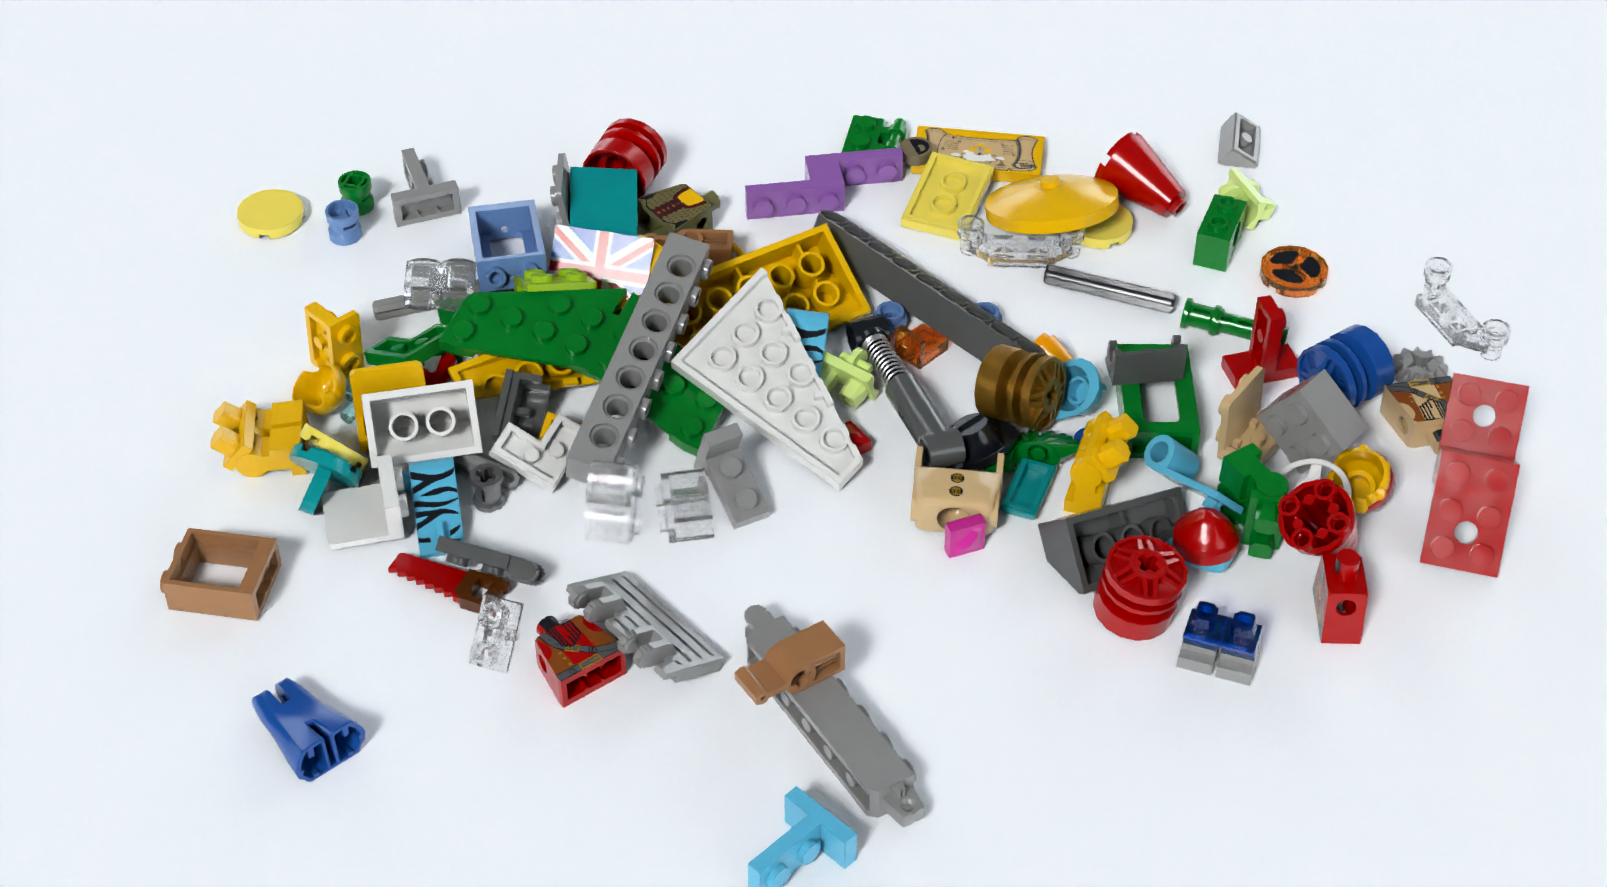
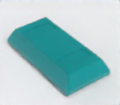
[1000,457,1058,520]

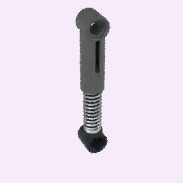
[845,314,966,468]

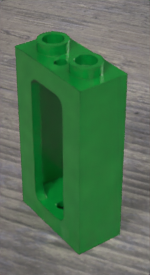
[1115,344,1201,458]

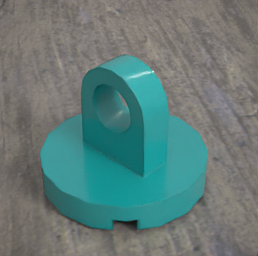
[289,443,363,515]

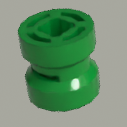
[338,170,375,216]

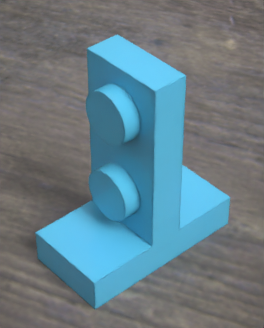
[748,786,857,887]

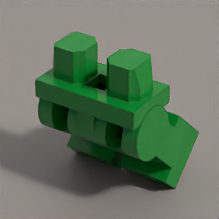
[1217,443,1289,559]

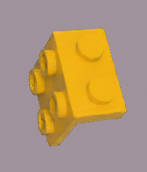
[349,360,426,453]

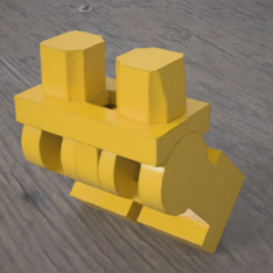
[210,399,310,477]
[1063,411,1139,513]

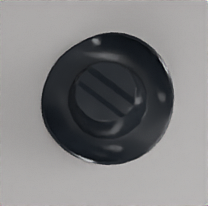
[945,413,1019,471]

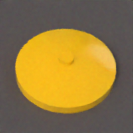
[985,174,1119,234]

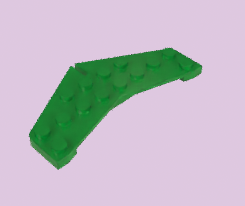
[438,288,724,456]

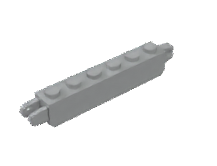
[744,604,924,828]

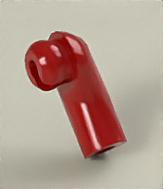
[423,353,458,386]

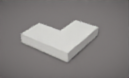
[489,413,581,493]

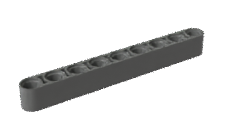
[813,210,1045,362]

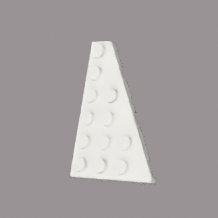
[671,267,863,491]

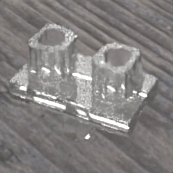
[468,594,524,674]

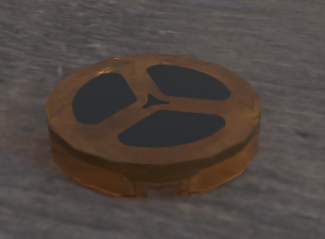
[1259,245,1329,298]

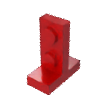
[1221,295,1298,389]

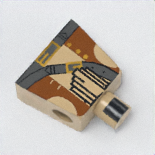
[1380,376,1452,455]

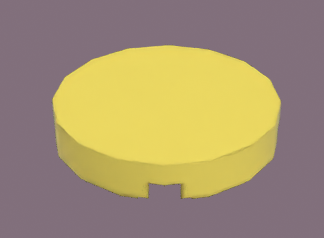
[237,189,304,239]
[1068,203,1133,249]
[299,423,369,471]

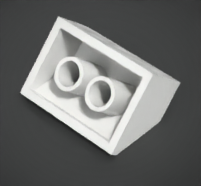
[361,379,483,468]

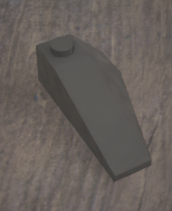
[1038,486,1186,594]

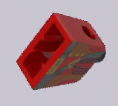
[1312,549,1368,644]
[535,615,627,708]

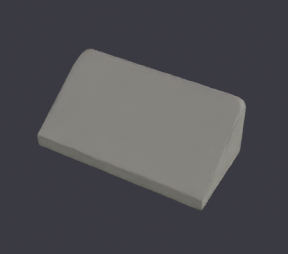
[1218,112,1260,169]

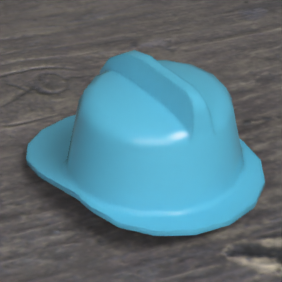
[1054,358,1107,421]

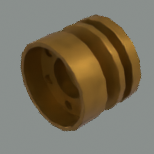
[974,344,1066,432]

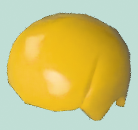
[292,362,347,416]

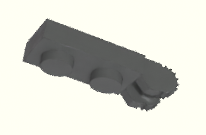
[435,535,546,586]

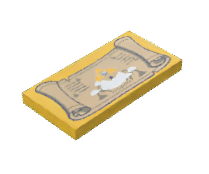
[910,126,1045,182]

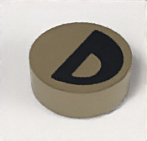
[900,137,932,166]

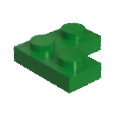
[363,324,448,367]

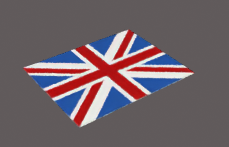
[548,224,655,300]

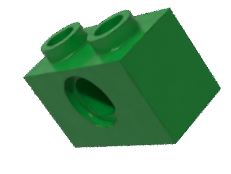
[1193,194,1247,272]

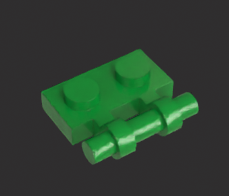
[841,115,907,153]

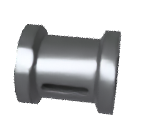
[469,463,506,513]

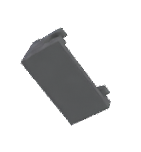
[1105,335,1187,386]
[491,369,551,443]

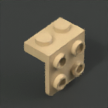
[1215,366,1279,464]

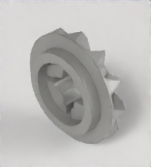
[1393,346,1448,383]

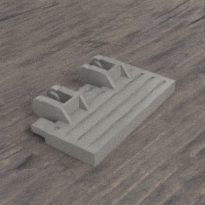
[566,571,724,683]

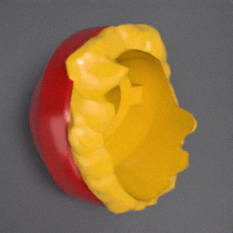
[1327,444,1395,514]

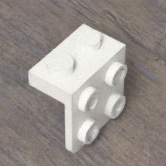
[322,454,409,549]

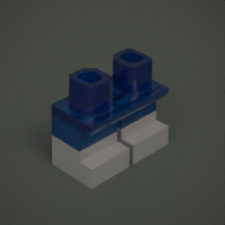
[1176,601,1262,686]

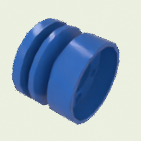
[1297,324,1395,408]

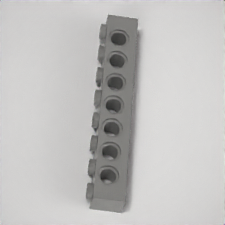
[566,232,713,490]

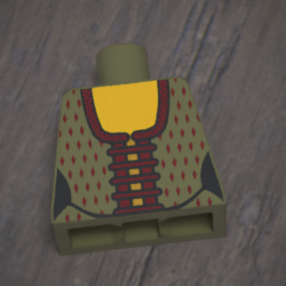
[637,184,721,235]

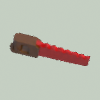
[388,553,511,616]

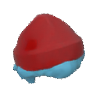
[1168,507,1239,573]

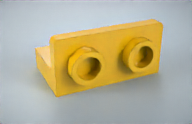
[304,301,364,377]

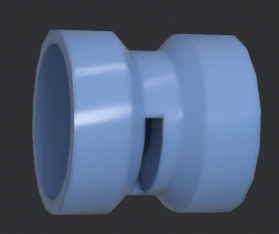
[325,199,362,246]

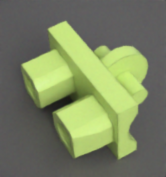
[1218,168,1275,230]
[821,347,880,409]

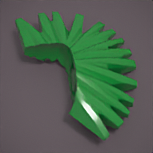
[985,429,1079,473]

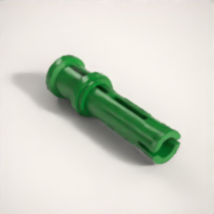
[1180,297,1289,345]

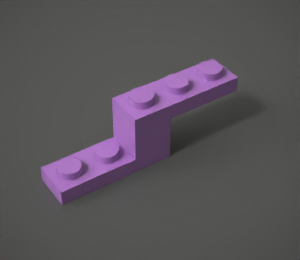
[745,147,903,220]

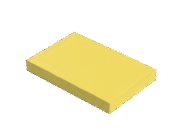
[901,151,994,242]

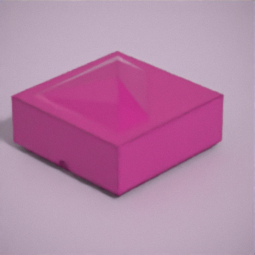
[944,513,986,558]

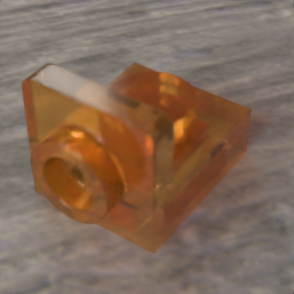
[894,323,949,369]

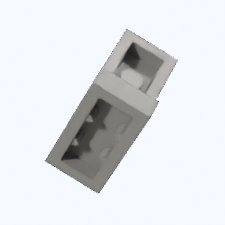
[391,147,462,227]
[693,422,770,529]

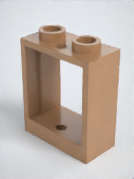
[160,528,282,621]

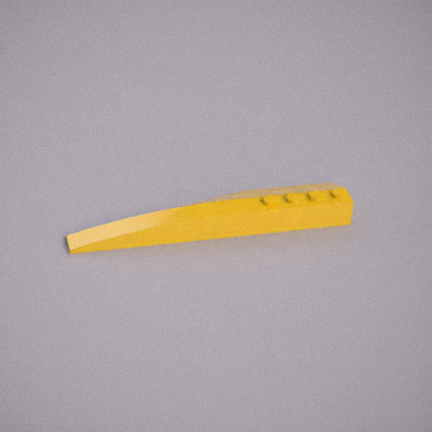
[448,223,872,400]

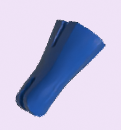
[252,677,365,782]

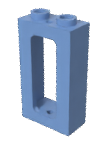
[468,199,548,292]

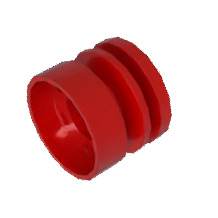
[583,118,667,198]
[1093,535,1188,641]

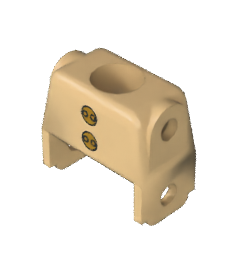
[910,446,1004,536]

